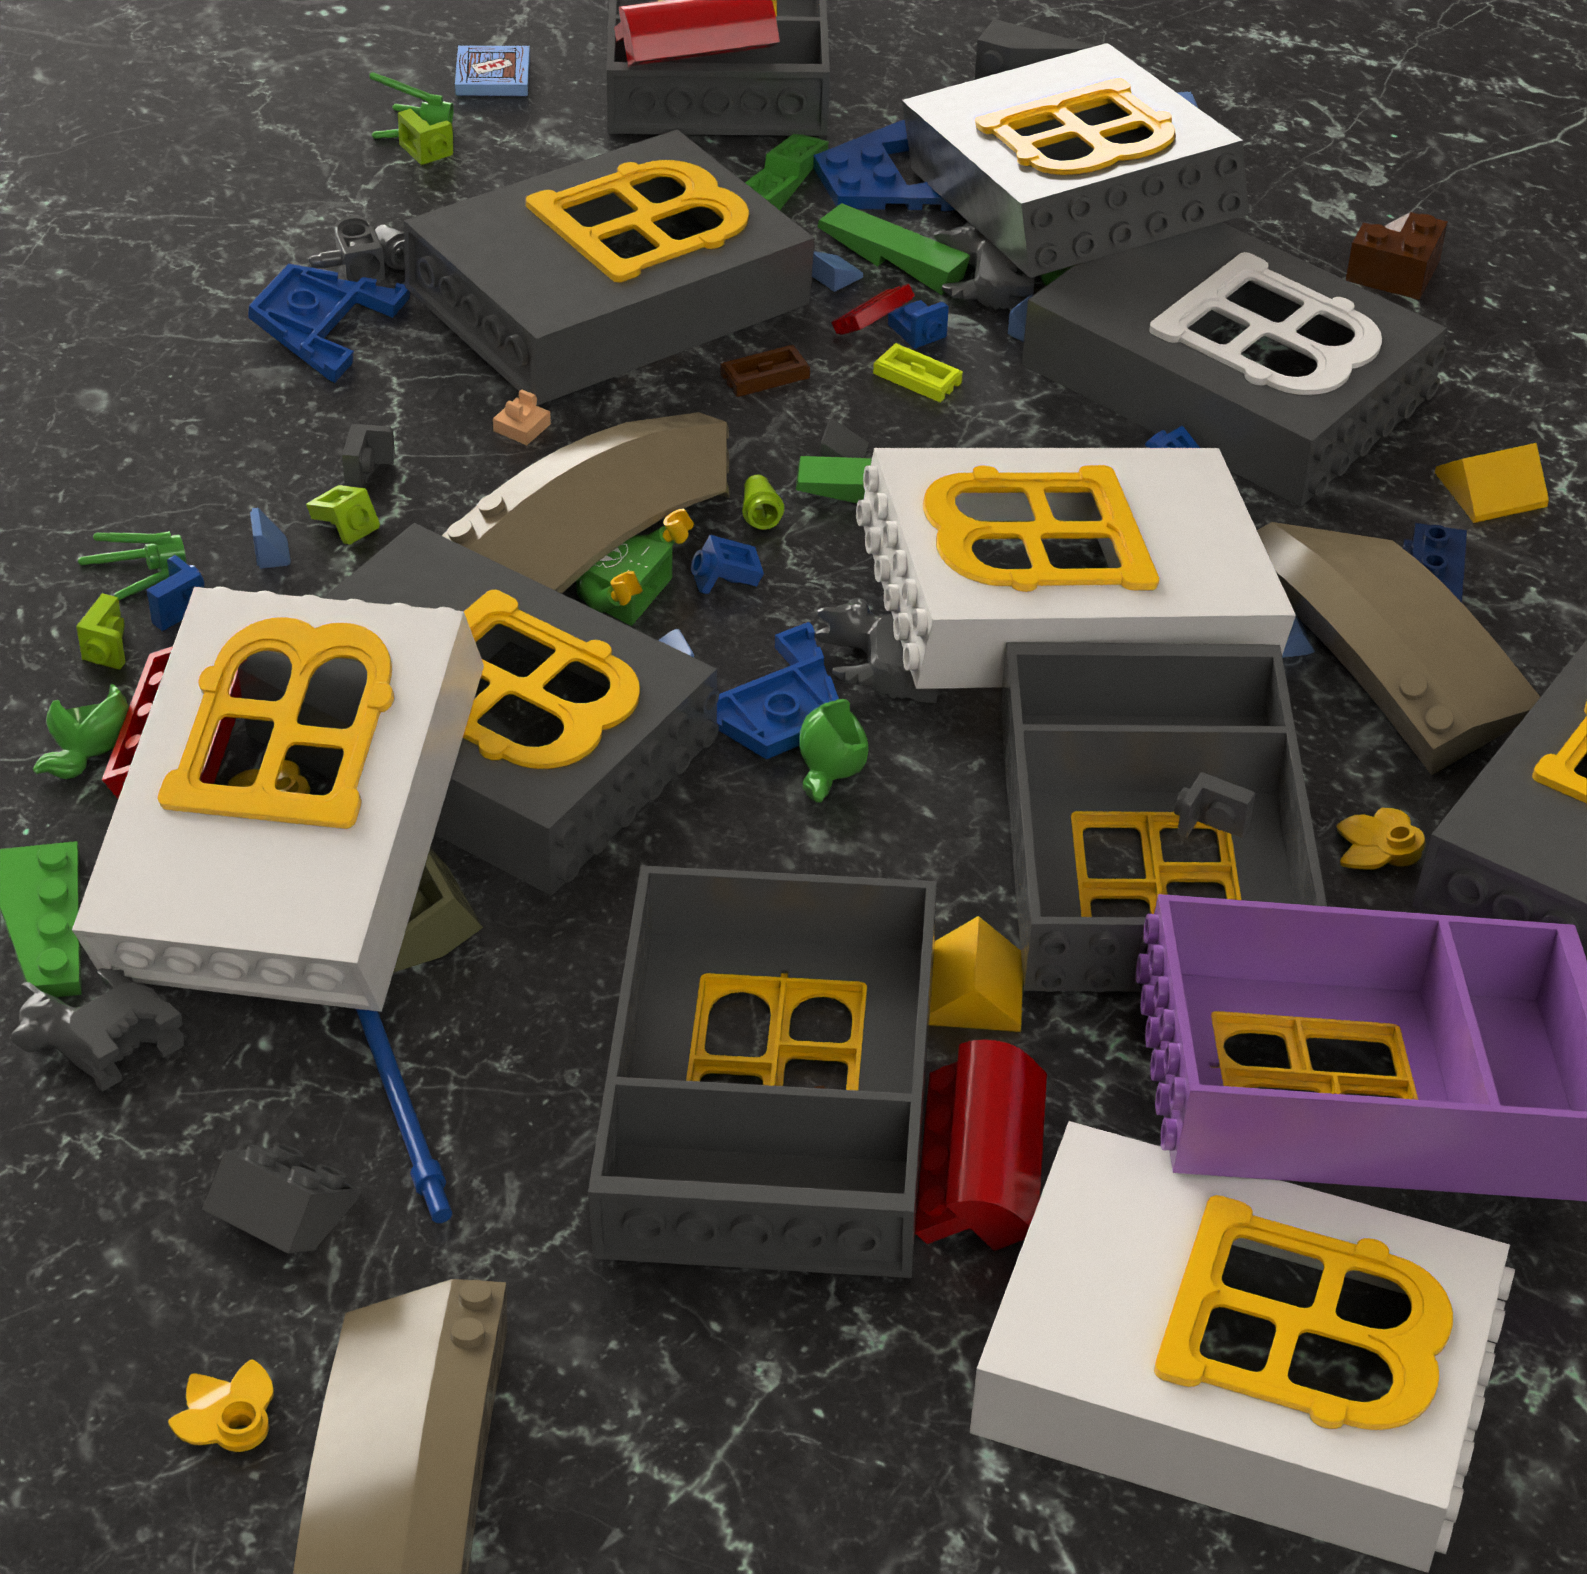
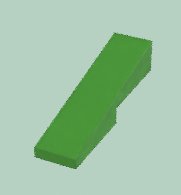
[745,134,829,210]
[817,203,970,295]
[796,456,872,504]

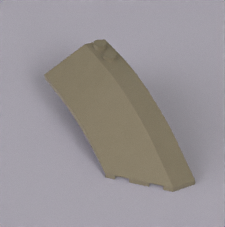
[442,412,730,594]
[1257,522,1540,775]
[293,1279,507,1574]

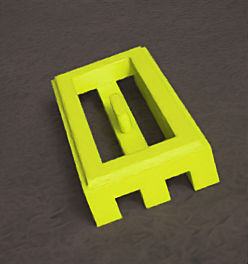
[873,343,963,403]

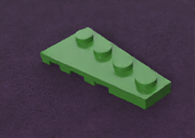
[0,841,82,997]

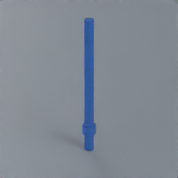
[356,1009,452,1223]

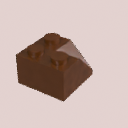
[1346,212,1448,300]

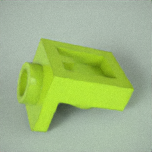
[398,108,453,165]
[306,485,380,545]
[76,593,126,669]

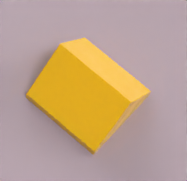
[1435,443,1549,523]
[929,916,1023,1032]

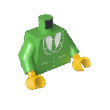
[577,509,694,625]

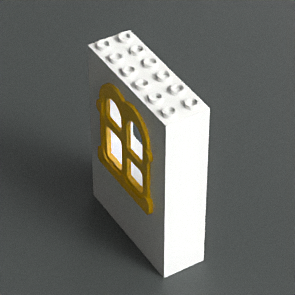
[856,448,1296,689]
[72,587,484,1012]
[970,1121,1515,1573]

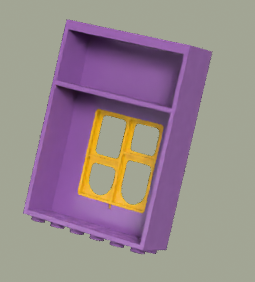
[1136,894,1587,1201]

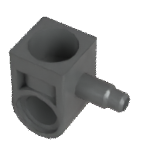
[309,216,385,282]

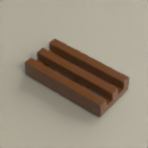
[720,345,810,397]

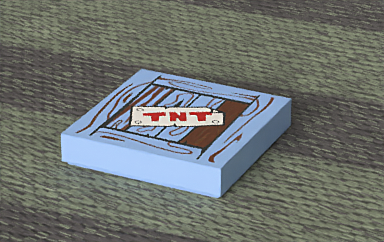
[455,45,530,96]

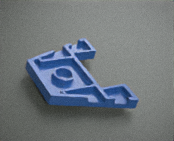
[813,120,955,211]
[248,263,410,383]
[717,622,839,759]

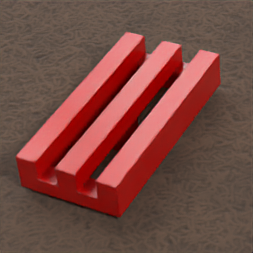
[831,284,914,335]

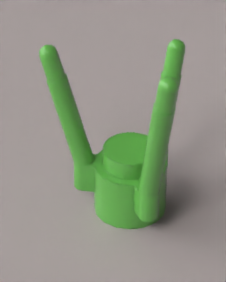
[369,72,454,139]
[78,531,186,600]

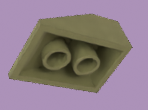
[393,848,483,973]

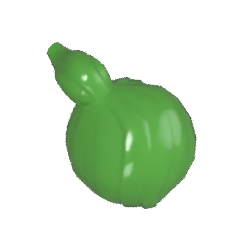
[33,684,129,779]
[799,699,869,803]

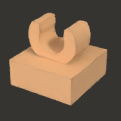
[493,389,551,445]

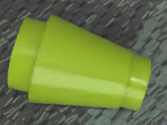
[742,475,784,530]

